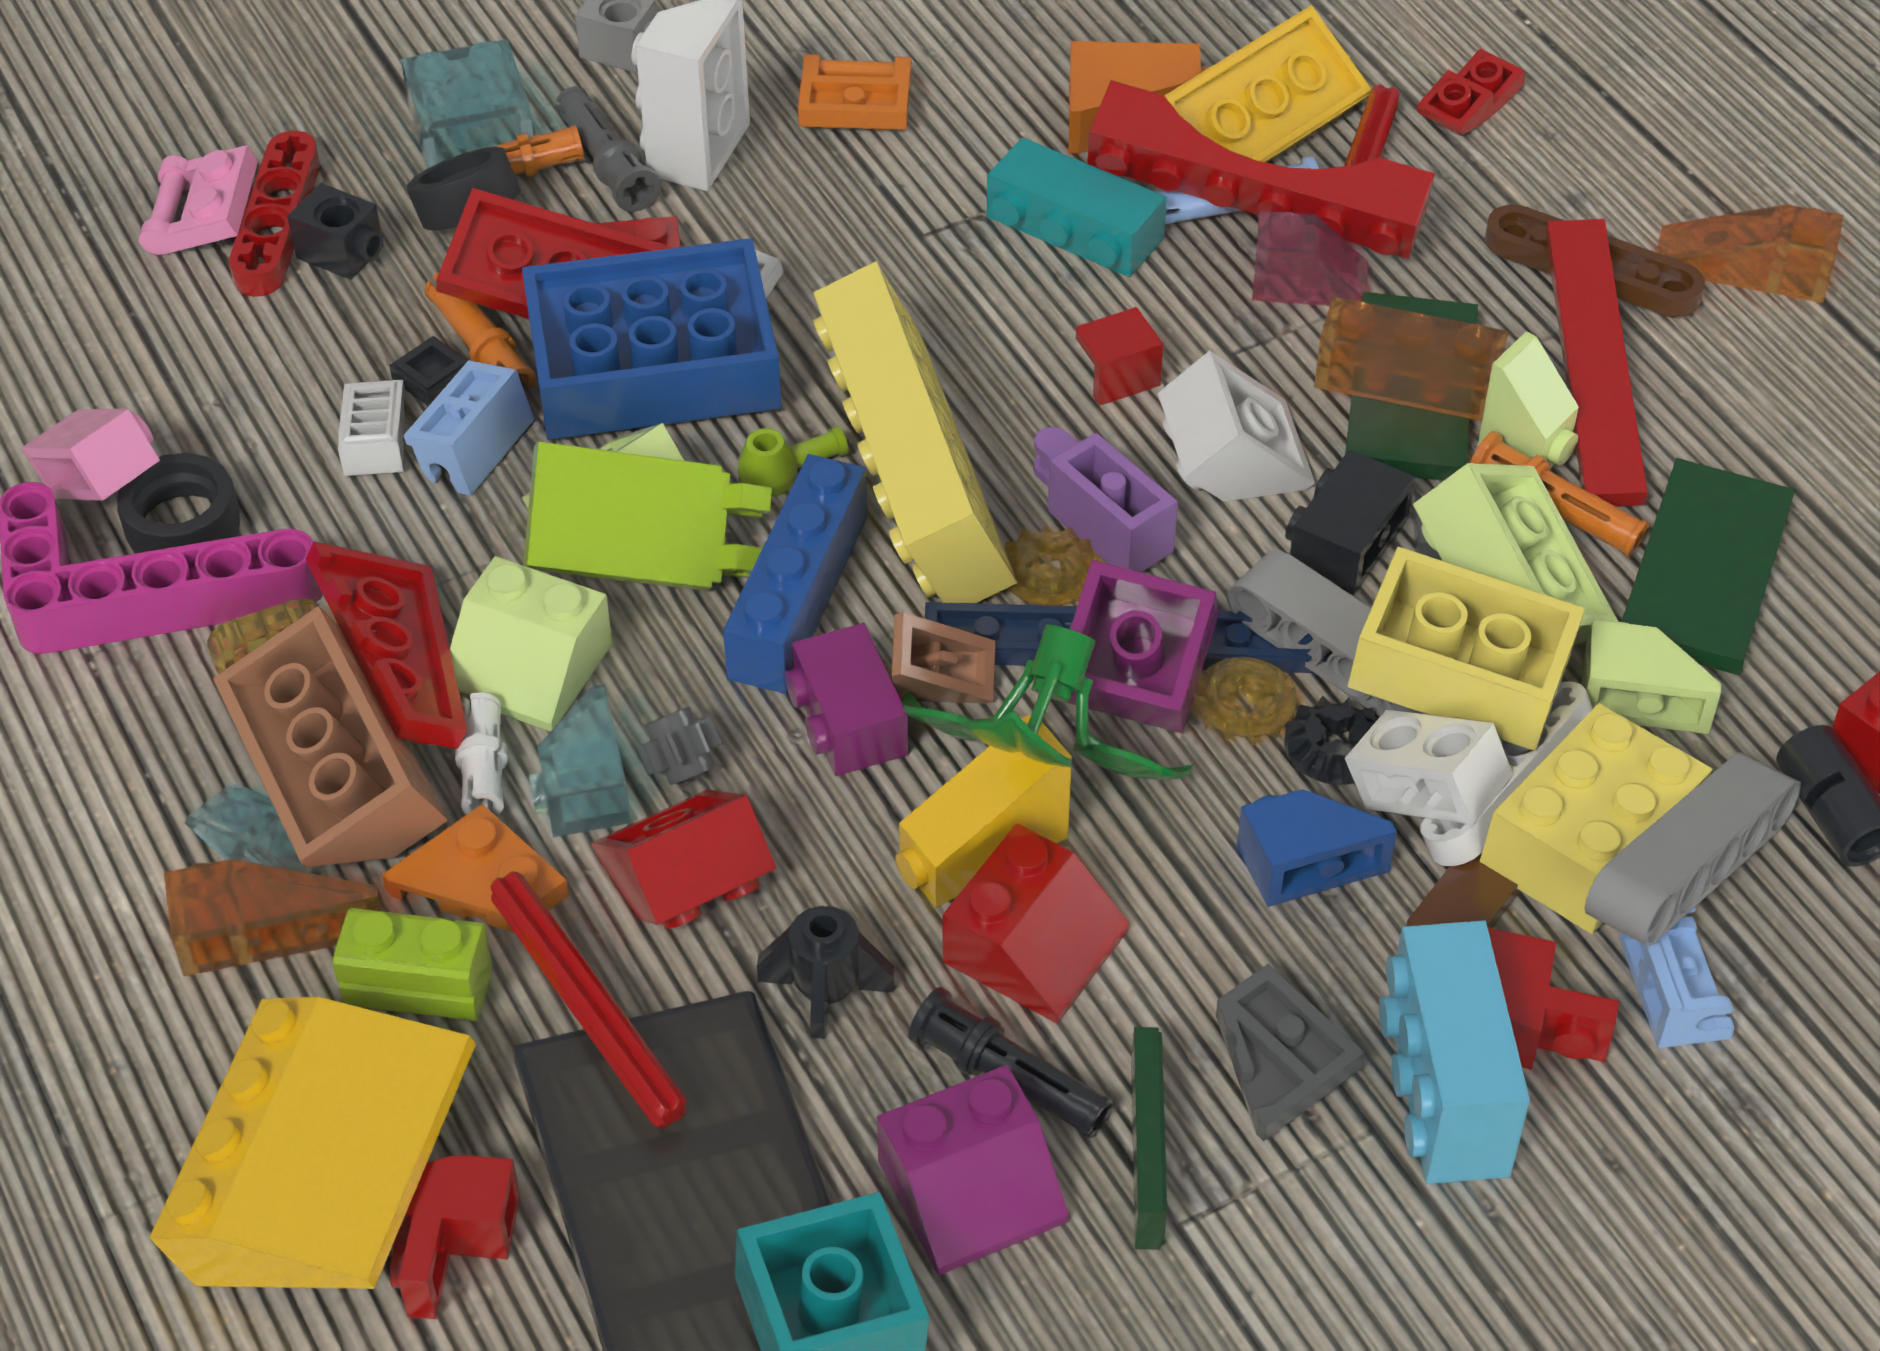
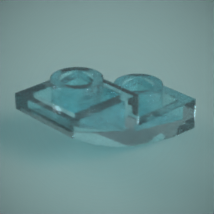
[185,783,327,895]

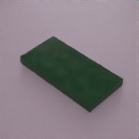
[1345,292,1478,481]
[1621,458,1795,676]

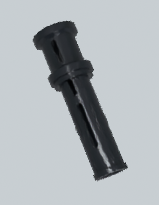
[908,987,1113,1139]

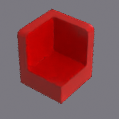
[1075,307,1163,405]

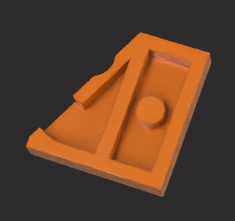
[382,804,569,932]

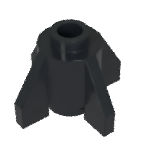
[757,906,894,1039]

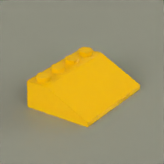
[149,997,476,1289]

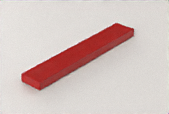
[1546,219,1648,506]

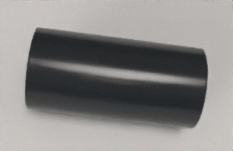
[1776,725,1880,867]

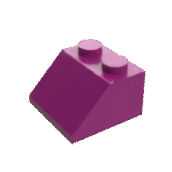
[877,1065,1069,1276]

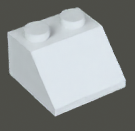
[1158,350,1315,501]

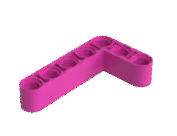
[0,482,322,654]

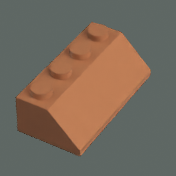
[212,606,448,867]

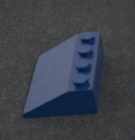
[522,238,782,440]

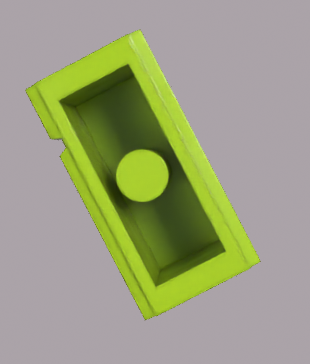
[332,908,493,1021]

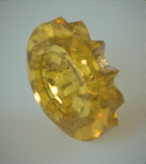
[1004,523,1099,606]
[1194,657,1297,746]

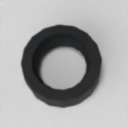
[407,147,521,231]
[117,453,240,554]

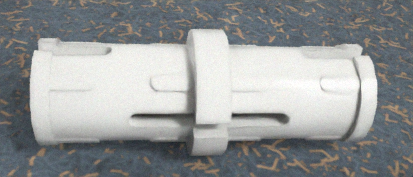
[455,692,507,815]

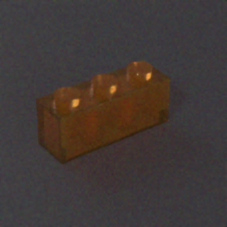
[1314,297,1509,421]

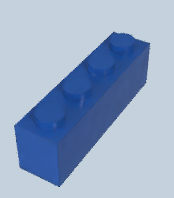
[723,454,868,694]

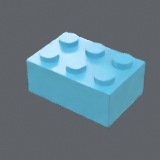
[1379,920,1530,1184]

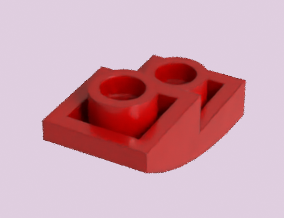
[1416,48,1525,135]

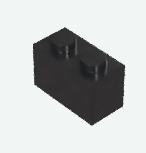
[1285,449,1415,595]

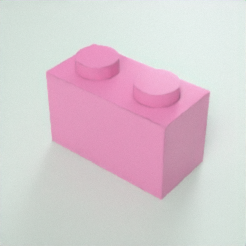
[21,408,160,501]

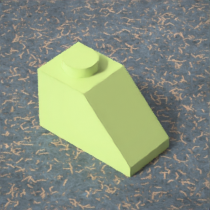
[1477,331,1579,467]
[1582,620,1721,734]

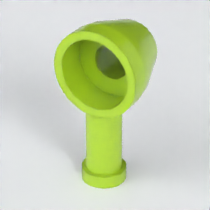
[738,426,849,497]

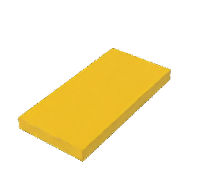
[1164,5,1371,163]

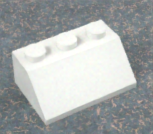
[631,0,750,191]

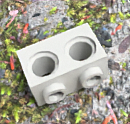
[1345,710,1513,825]

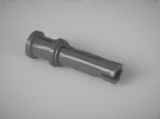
[555,86,661,212]

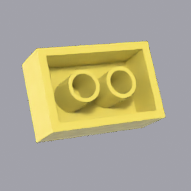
[1347,546,1585,751]
[1480,703,1712,934]

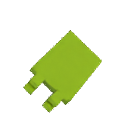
[523,441,772,591]

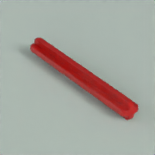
[490,871,686,1128]

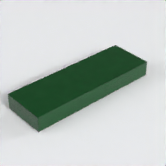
[1131,1027,1167,1250]

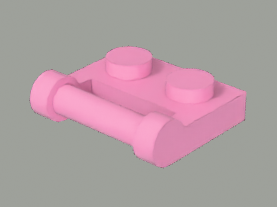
[138,145,258,255]

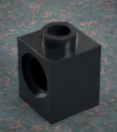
[287,183,384,280]

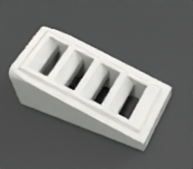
[338,380,405,476]

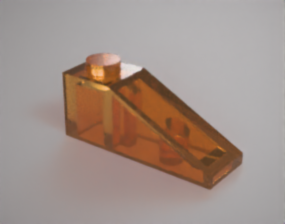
[1656,204,1844,303]
[164,859,382,976]

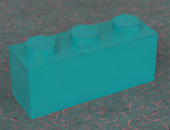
[987,137,1167,277]

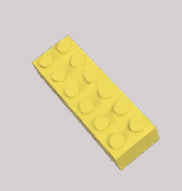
[813,261,1017,603]

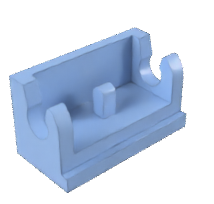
[403,360,534,496]
[1618,907,1735,1049]

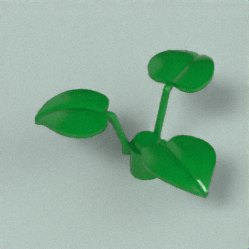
[901,625,1193,780]

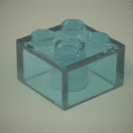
[401,39,534,169]

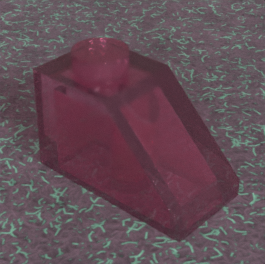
[1252,211,1368,308]

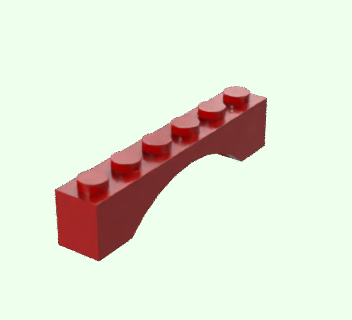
[1087,80,1435,259]

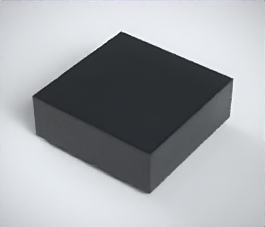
[389,336,468,406]

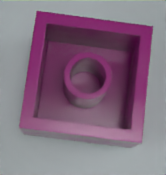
[1065,560,1218,734]

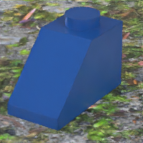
[1237,789,1397,907]

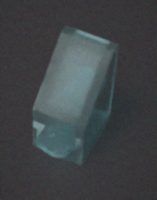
[529,684,631,837]

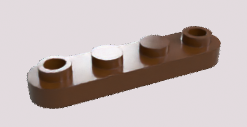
[1485,205,1705,317]

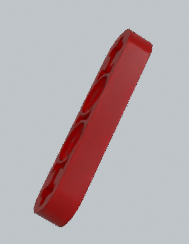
[229,130,320,297]

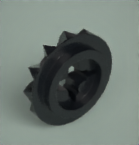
[1284,695,1376,785]

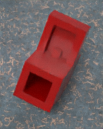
[1488,928,1619,1070]
[390,1155,521,1319]

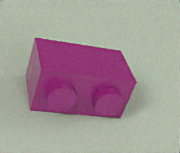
[785,623,908,777]

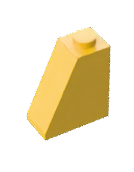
[895,713,1072,908]

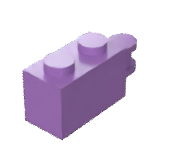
[1033,427,1178,572]

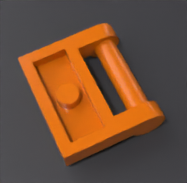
[798,54,912,130]

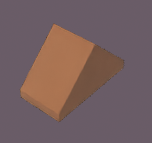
[892,612,995,704]

